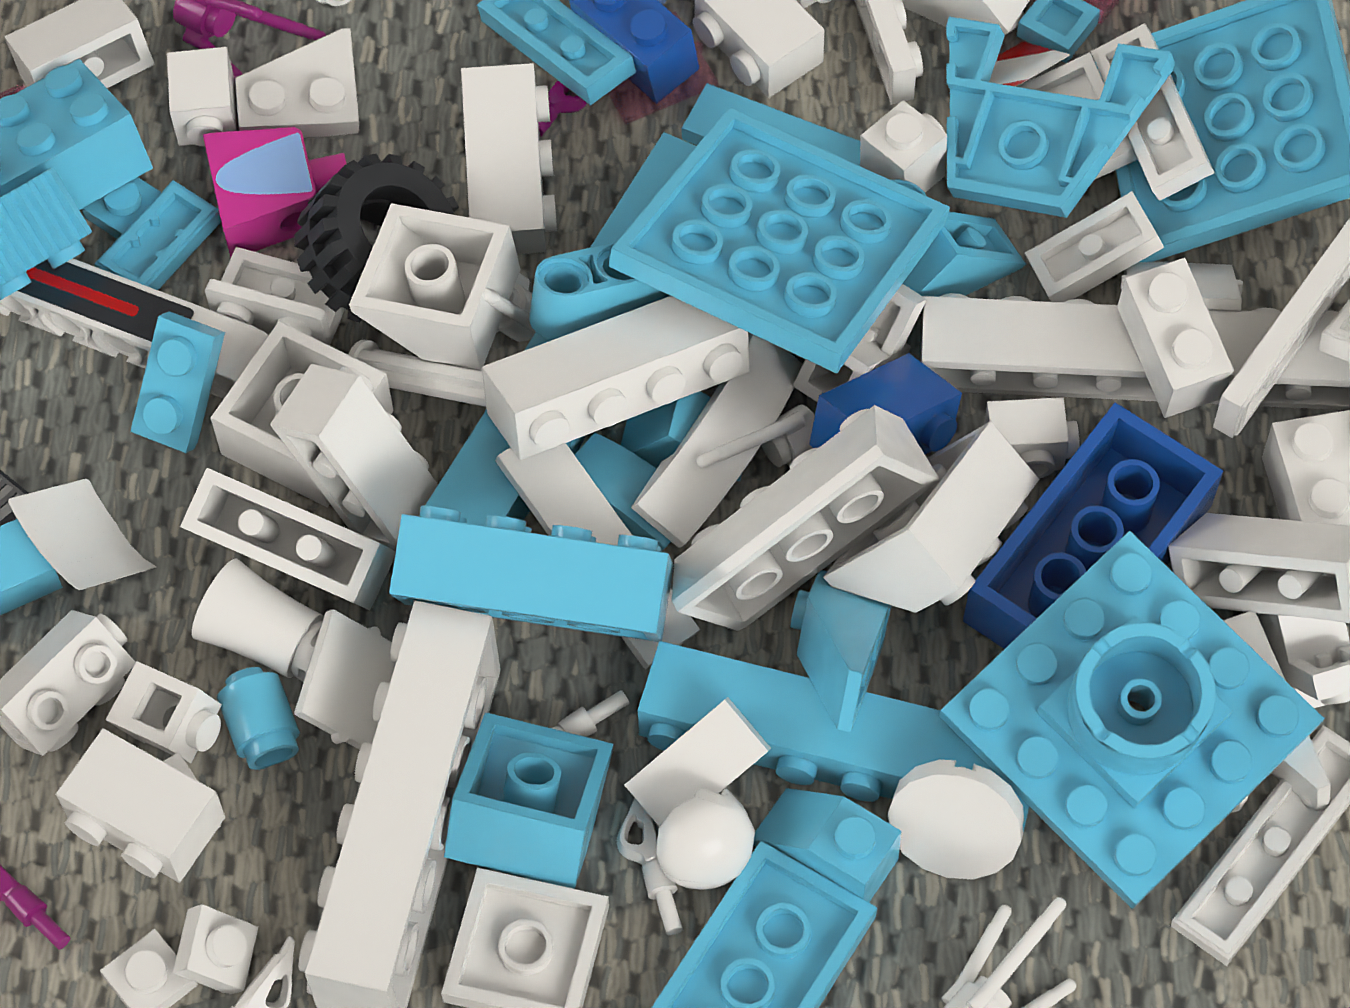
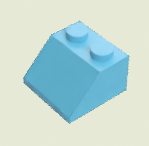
[444,712,614,889]

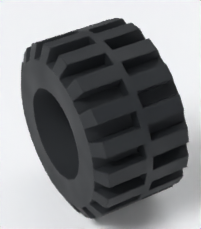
[294,153,459,323]

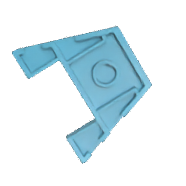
[946,17,1175,218]

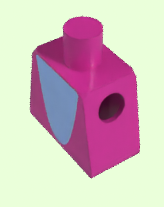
[203,127,347,258]

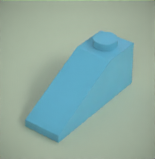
[791,570,892,732]

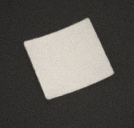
[8,479,156,590]

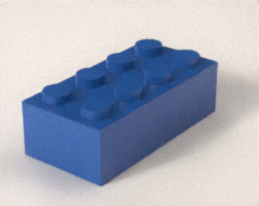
[963,402,1223,649]

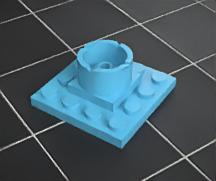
[939,531,1325,909]

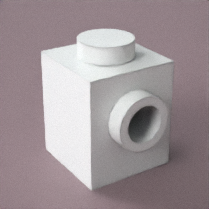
[167,47,238,146]
[860,100,947,193]

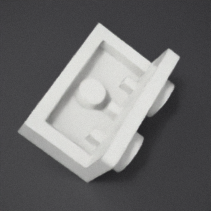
[205,247,345,346]

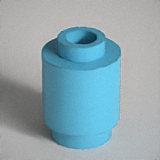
[217,667,300,770]

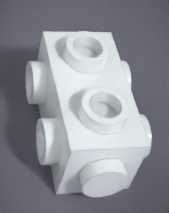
[0,610,136,756]

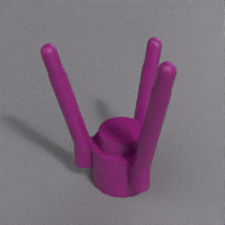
[173,0,326,79]

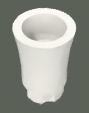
[192,558,324,682]

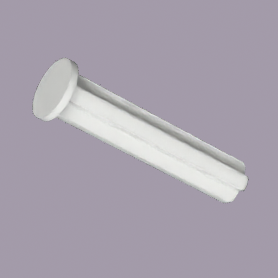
[348,340,486,407]

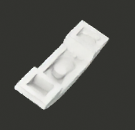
[631,332,803,548]

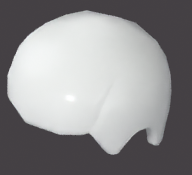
[656,789,755,890]

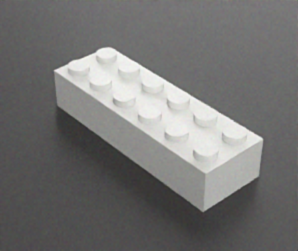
[299,600,500,1008]

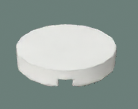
[888,760,1024,879]

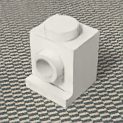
[984,397,1080,478]
[106,661,222,763]

